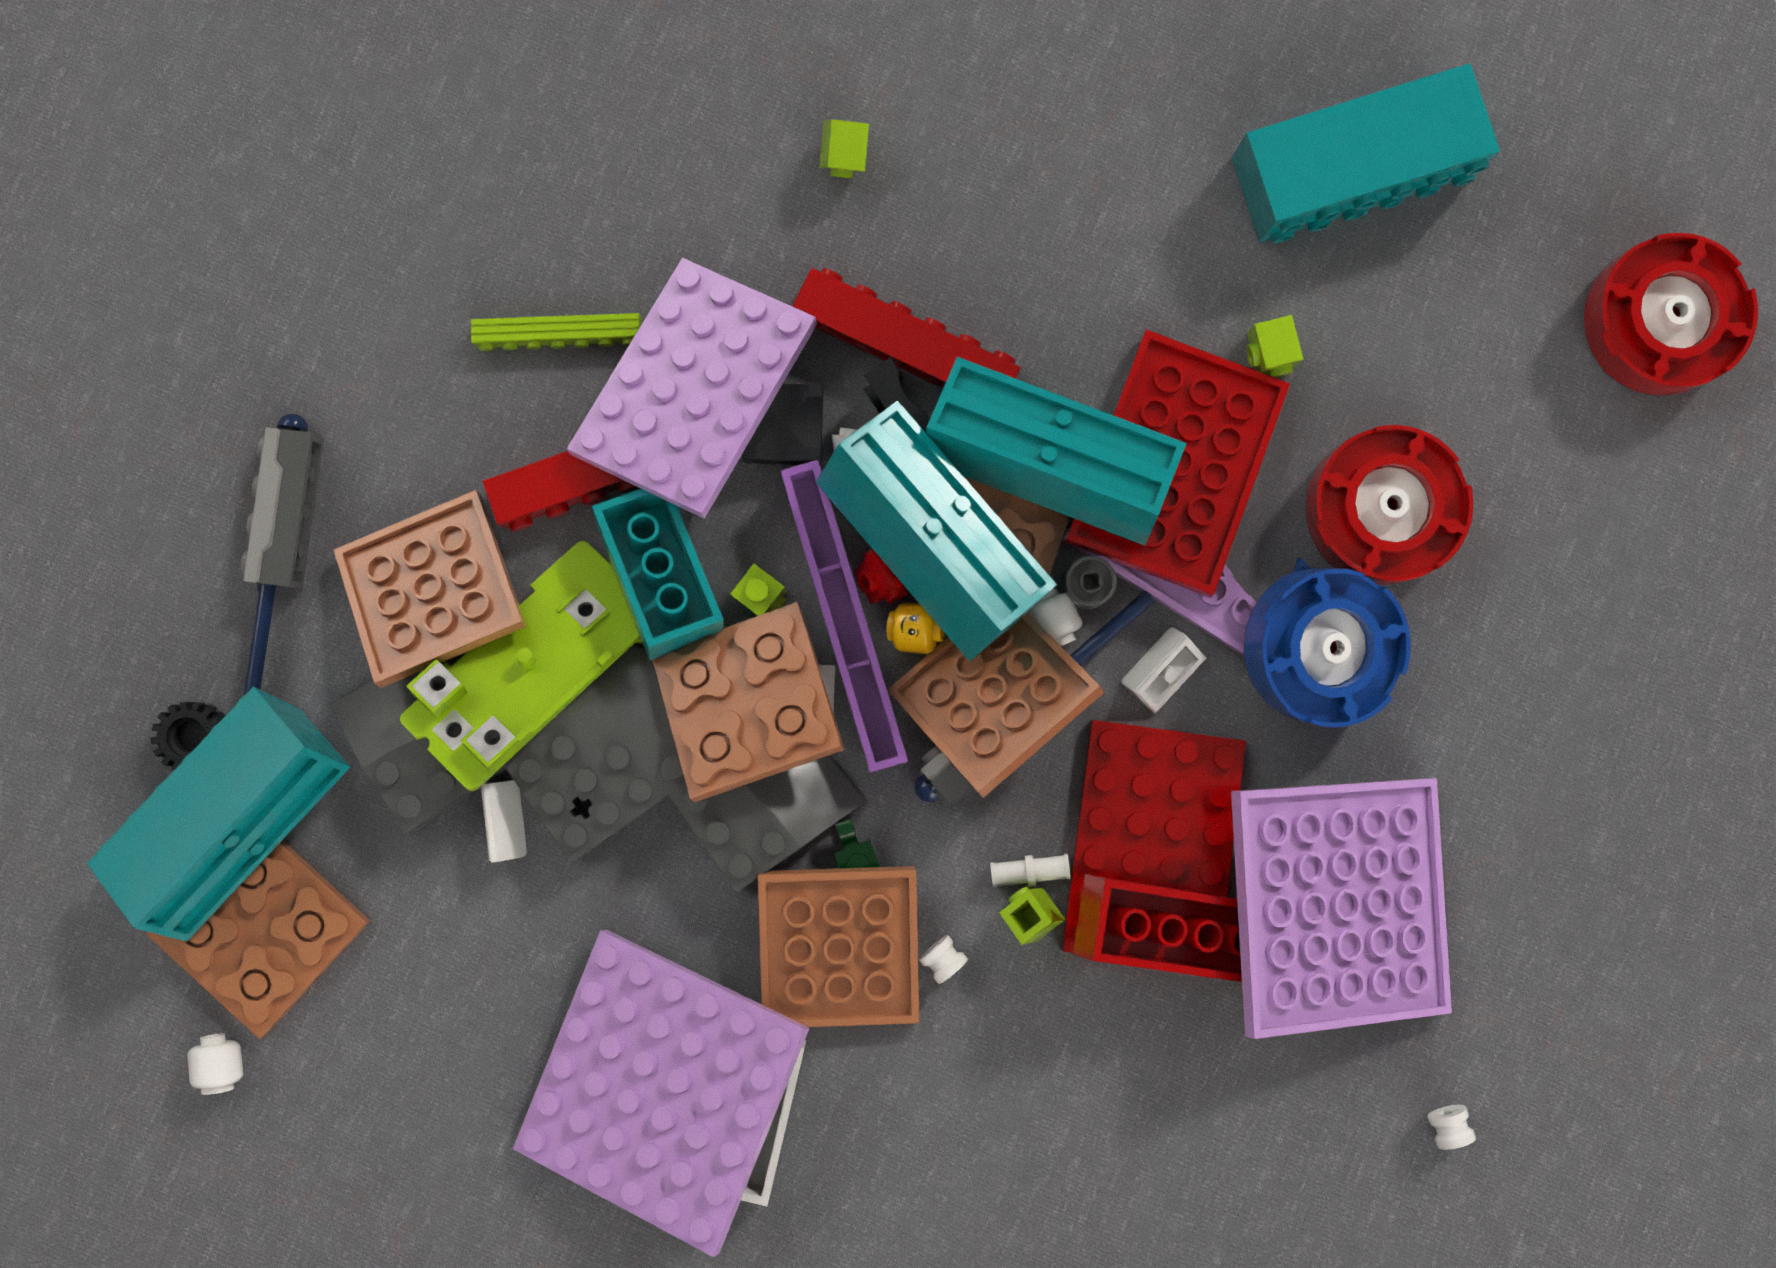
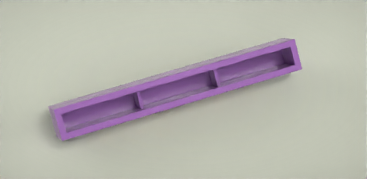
[780,460,908,773]

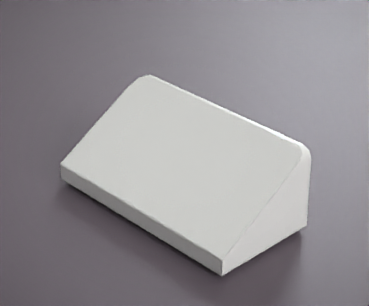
[1121,627,1206,714]
[481,780,527,863]

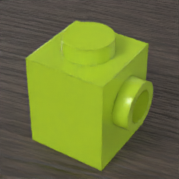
[819,119,869,179]
[1246,315,1304,378]
[730,563,787,616]
[999,887,1065,945]

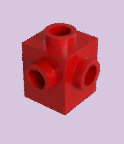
[854,549,908,604]

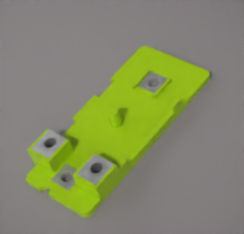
[400,541,640,791]

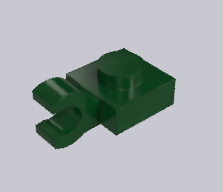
[834,817,880,869]

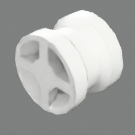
[919,935,968,984]
[1427,1105,1476,1150]

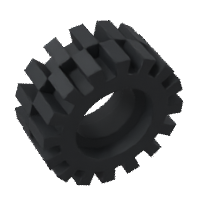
[151,702,225,770]

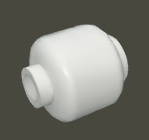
[1028,589,1082,646]
[187,1033,243,1095]

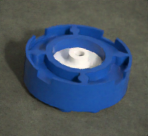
[1244,568,1411,727]

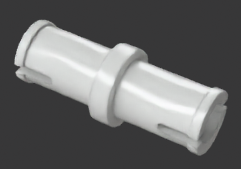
[990,854,1071,888]

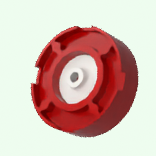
[1584,233,1758,396]
[1305,425,1474,585]

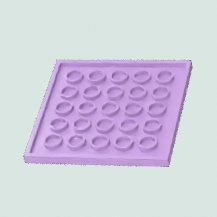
[1231,778,1452,1039]
[513,930,809,1257]

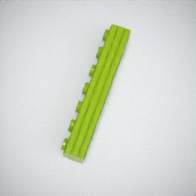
[471,313,642,351]

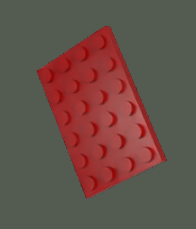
[1065,329,1290,598]
[1061,720,1246,953]

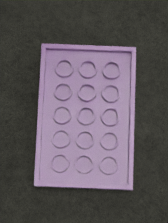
[567,258,817,519]

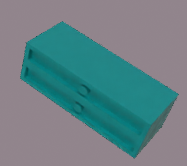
[1231,63,1500,244]
[926,357,1187,546]
[816,401,1057,662]
[86,686,350,942]

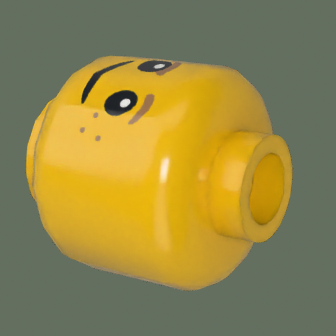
[886,602,945,654]

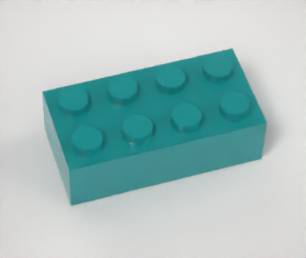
[592,489,724,660]

